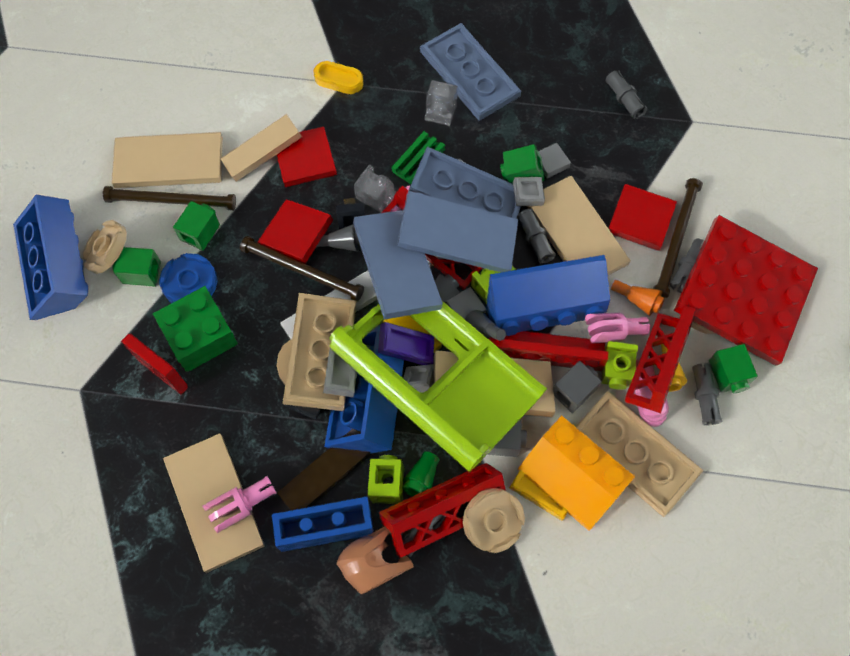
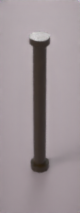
[653,178,703,298]
[103,186,236,211]
[240,236,364,302]

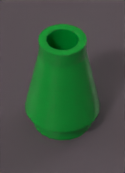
[402,451,440,497]

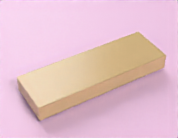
[221,114,302,182]

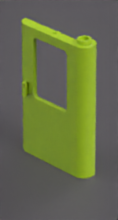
[329,301,547,472]

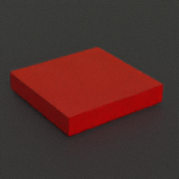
[277,126,337,187]
[608,184,677,251]
[258,199,333,264]
[121,334,188,395]

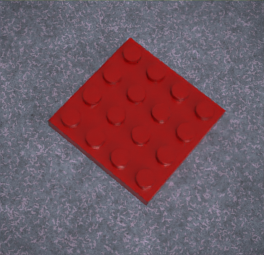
[674,215,818,366]

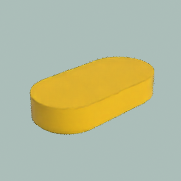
[313,61,363,94]

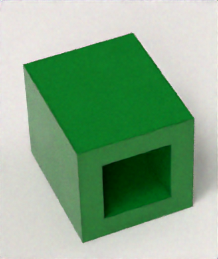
[500,144,544,184]
[173,201,220,251]
[112,247,161,287]
[708,344,758,394]

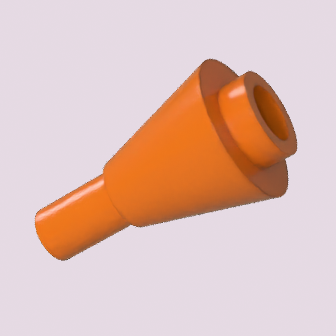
[611,280,665,316]

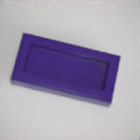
[378,322,434,365]

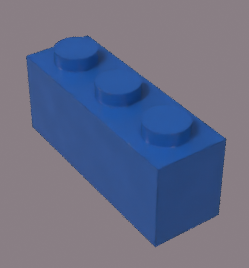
[272,497,374,552]

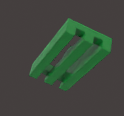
[392,131,445,184]

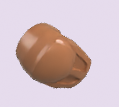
[336,526,414,595]

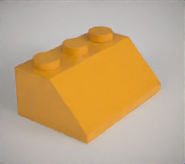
[518,415,635,531]

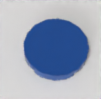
[159,253,218,303]

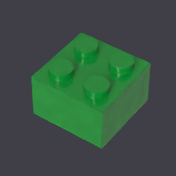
[152,286,238,372]

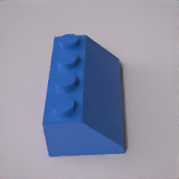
[13,194,89,320]
[486,255,610,336]
[324,325,404,453]

